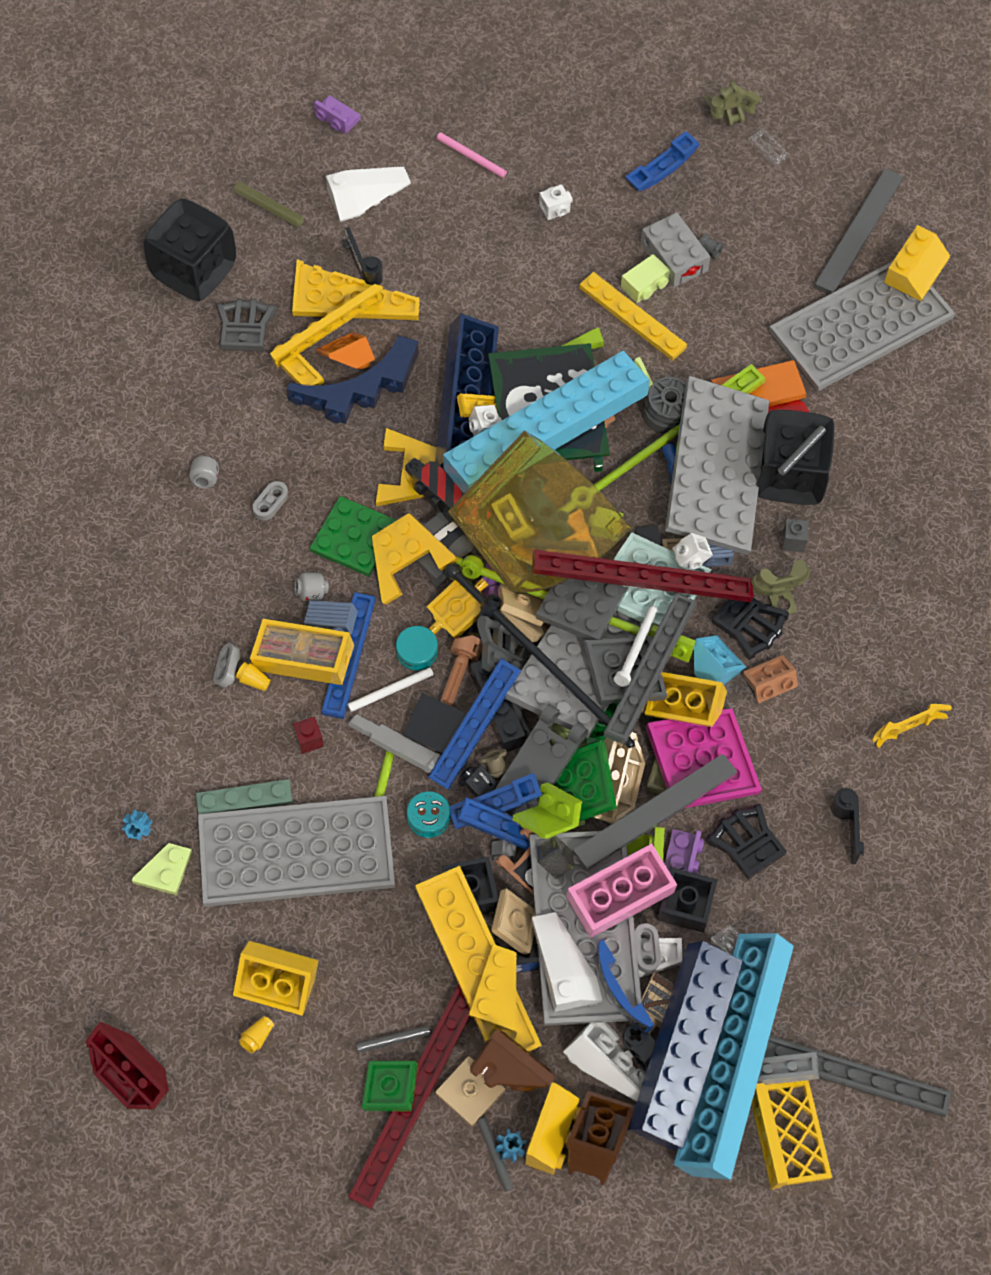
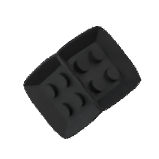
[143,198,236,302]
[757,410,835,505]

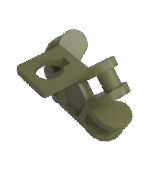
[704,80,761,126]
[751,560,810,614]

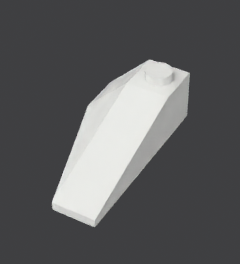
[326,167,411,222]
[532,912,603,1012]
[564,1022,645,1101]

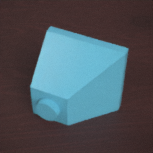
[694,635,747,685]

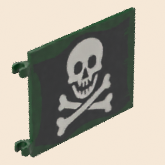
[488,343,610,481]

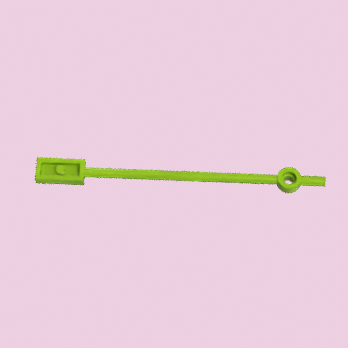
[558,364,765,513]
[455,555,696,663]

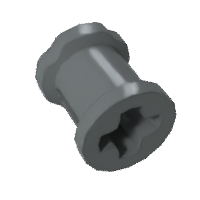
[700,233,725,259]

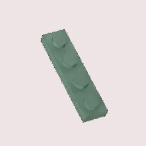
[196,779,293,814]

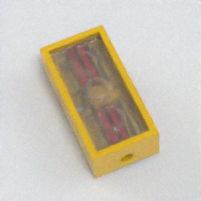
[250,619,354,685]

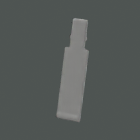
[348,715,441,773]

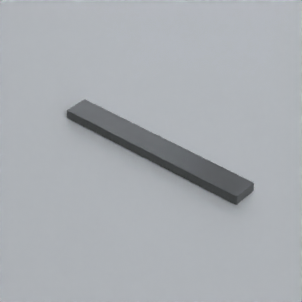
[814,168,904,295]
[604,593,697,745]
[572,754,737,871]
[764,1036,952,1117]

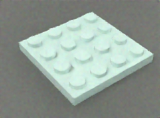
[614,532,711,627]

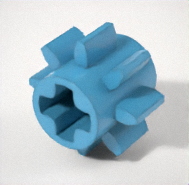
[121,810,153,841]
[495,1129,527,1163]

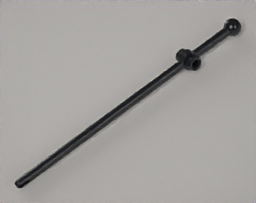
[444,562,635,748]

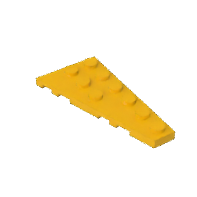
[292,259,420,320]

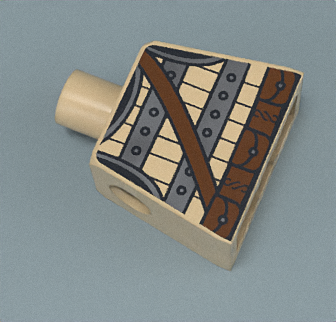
[641,972,674,1034]

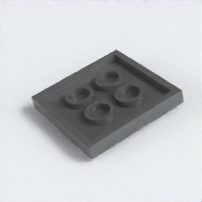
[536,577,627,640]
[584,636,667,705]

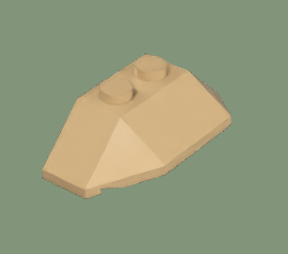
[592,732,645,824]

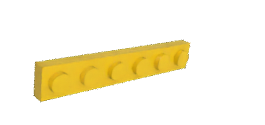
[579,272,687,361]
[270,284,381,368]

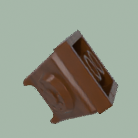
[470,1025,556,1092]
[566,1091,635,1185]

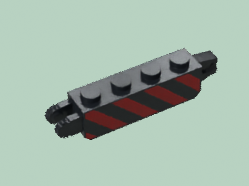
[405,458,497,545]

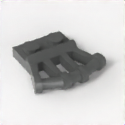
[216,299,277,351]
[477,616,528,673]

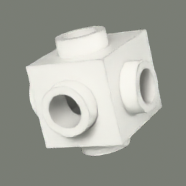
[539,184,572,220]
[468,405,502,436]
[672,533,713,570]

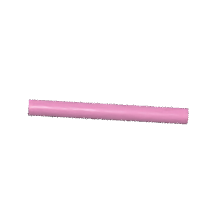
[437,132,507,178]

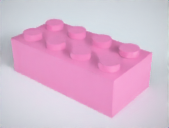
[566,844,677,938]

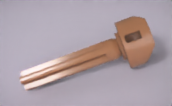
[440,635,483,706]

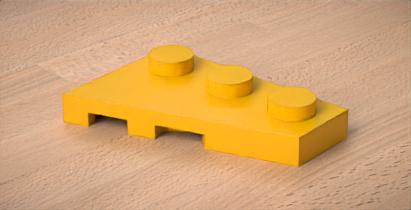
[468,944,516,1032]

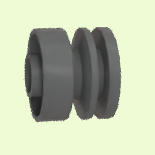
[642,377,686,433]

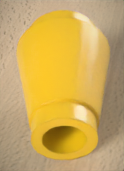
[235,662,271,692]
[239,1016,274,1053]

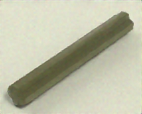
[234,181,304,227]

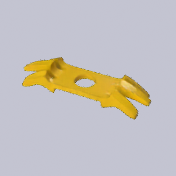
[872,704,952,748]

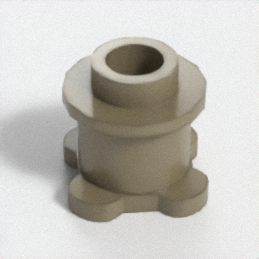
[480,749,509,778]

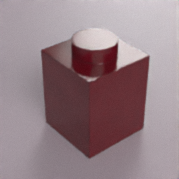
[293,716,324,754]

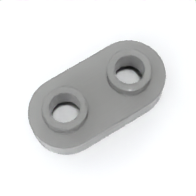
[253,481,288,521]
[213,643,240,688]
[635,923,661,973]

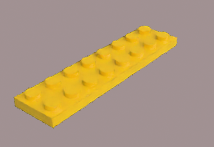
[415,866,542,1051]

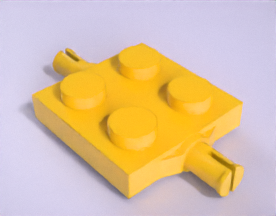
[427,578,488,638]

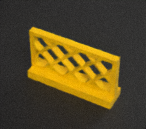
[751,1080,832,1189]

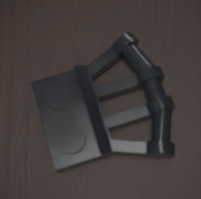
[712,598,789,660]
[705,803,787,879]

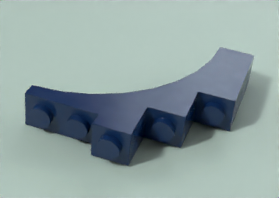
[287,336,419,424]

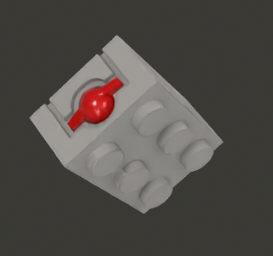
[640,213,710,288]

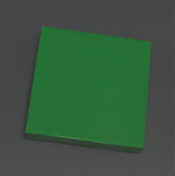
[361,1061,418,1111]

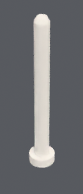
[614,606,657,687]

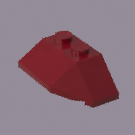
[86,1022,169,1110]

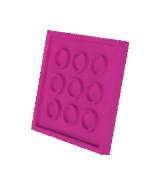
[645,708,762,809]

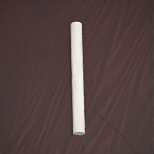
[347,667,433,712]

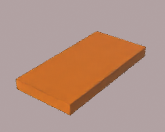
[712,360,806,407]

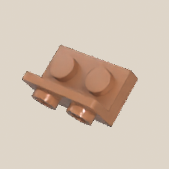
[743,655,798,703]

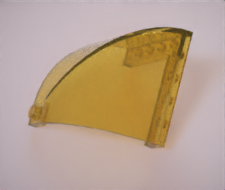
[448,430,632,593]

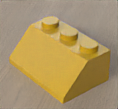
[884,225,950,301]
[645,672,727,727]
[233,941,319,1016]
[525,1082,581,1175]

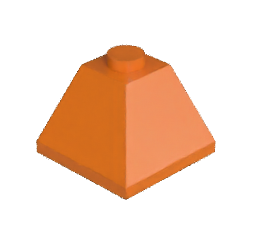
[316,332,375,369]

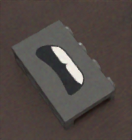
[415,510,503,588]

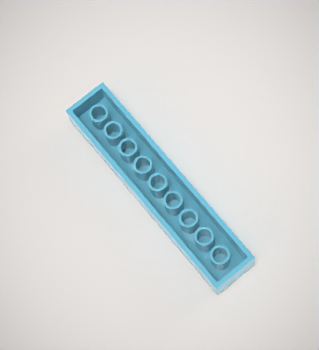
[443,350,649,500]
[674,933,794,1180]

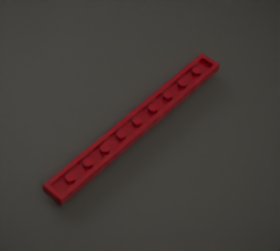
[532,549,754,602]
[348,984,470,1210]

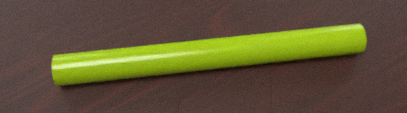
[374,750,394,797]

